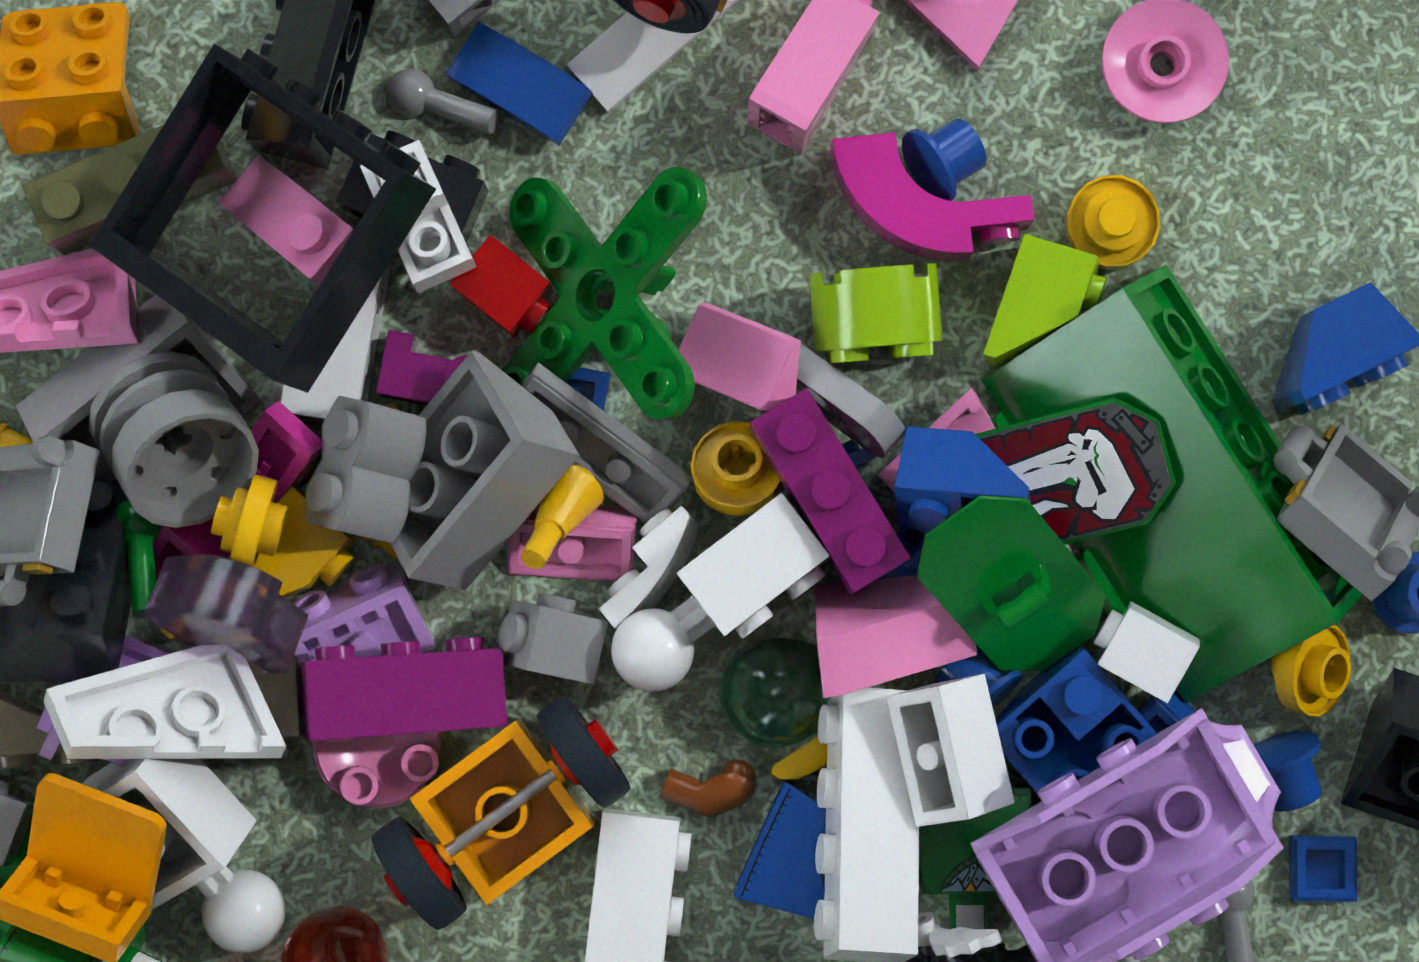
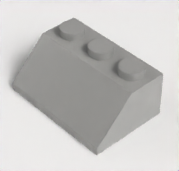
[16,295,262,480]
[390,351,580,590]

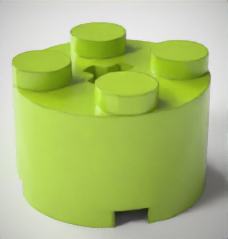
[808,263,943,363]

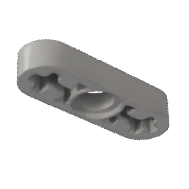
[772,327,906,458]

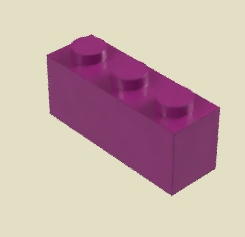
[750,388,911,595]
[300,637,507,741]

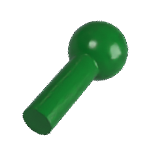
[116,499,163,619]

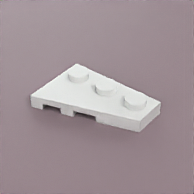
[43,635,286,759]

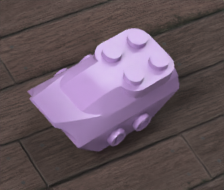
[970,708,1284,962]

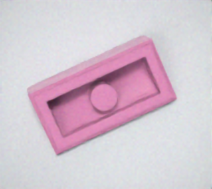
[678,302,801,411]
[506,504,637,582]

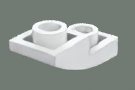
[360,140,477,293]
[599,506,700,629]

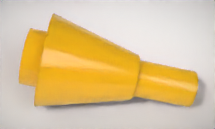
[521,464,604,569]

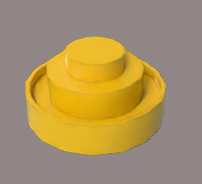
[1065,175,1161,270]
[690,421,783,516]
[211,475,288,574]
[1271,625,1351,717]

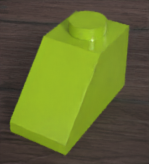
[983,233,1107,368]

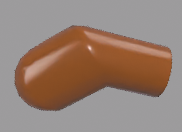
[659,759,756,817]

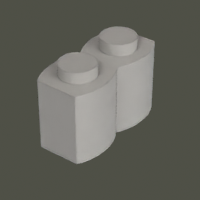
[306,395,427,544]

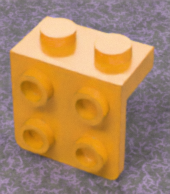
[0,2,139,155]
[0,773,167,962]

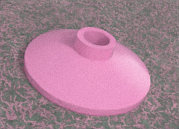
[1102,0,1229,124]

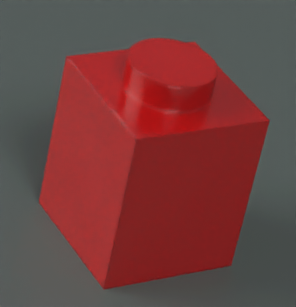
[450,234,554,338]

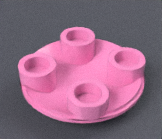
[313,731,441,808]

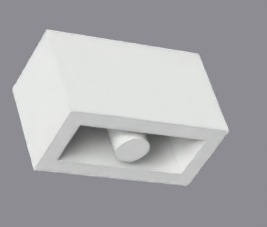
[886,674,1015,827]

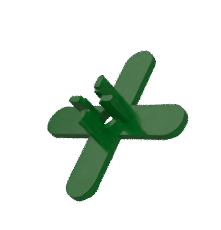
[502,167,707,420]

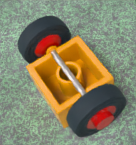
[371,696,631,930]

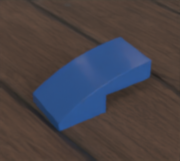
[445,22,593,146]

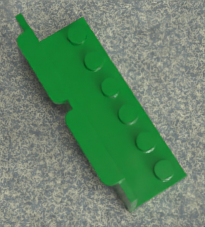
[981,265,1363,703]

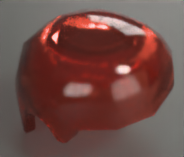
[281,906,389,962]

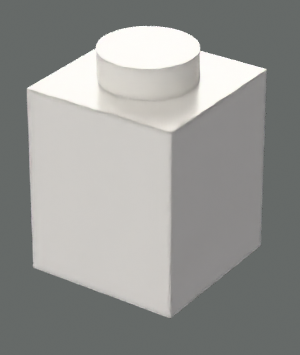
[1094,602,1200,703]

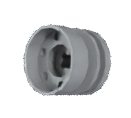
[89,351,259,528]

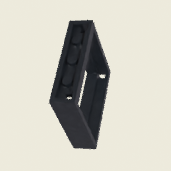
[89,44,436,393]

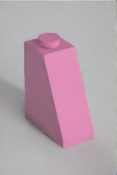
[747,0,880,155]
[814,575,977,698]

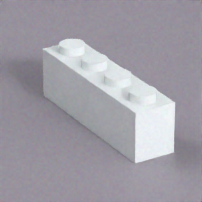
[814,687,919,962]
[585,808,692,962]

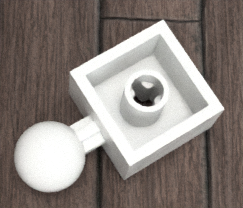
[611,493,830,692]
[83,759,285,953]

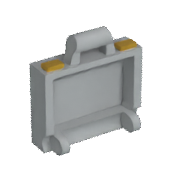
[1274,423,1419,601]
[0,436,100,606]

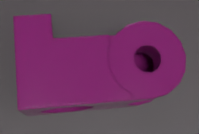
[376,330,468,406]

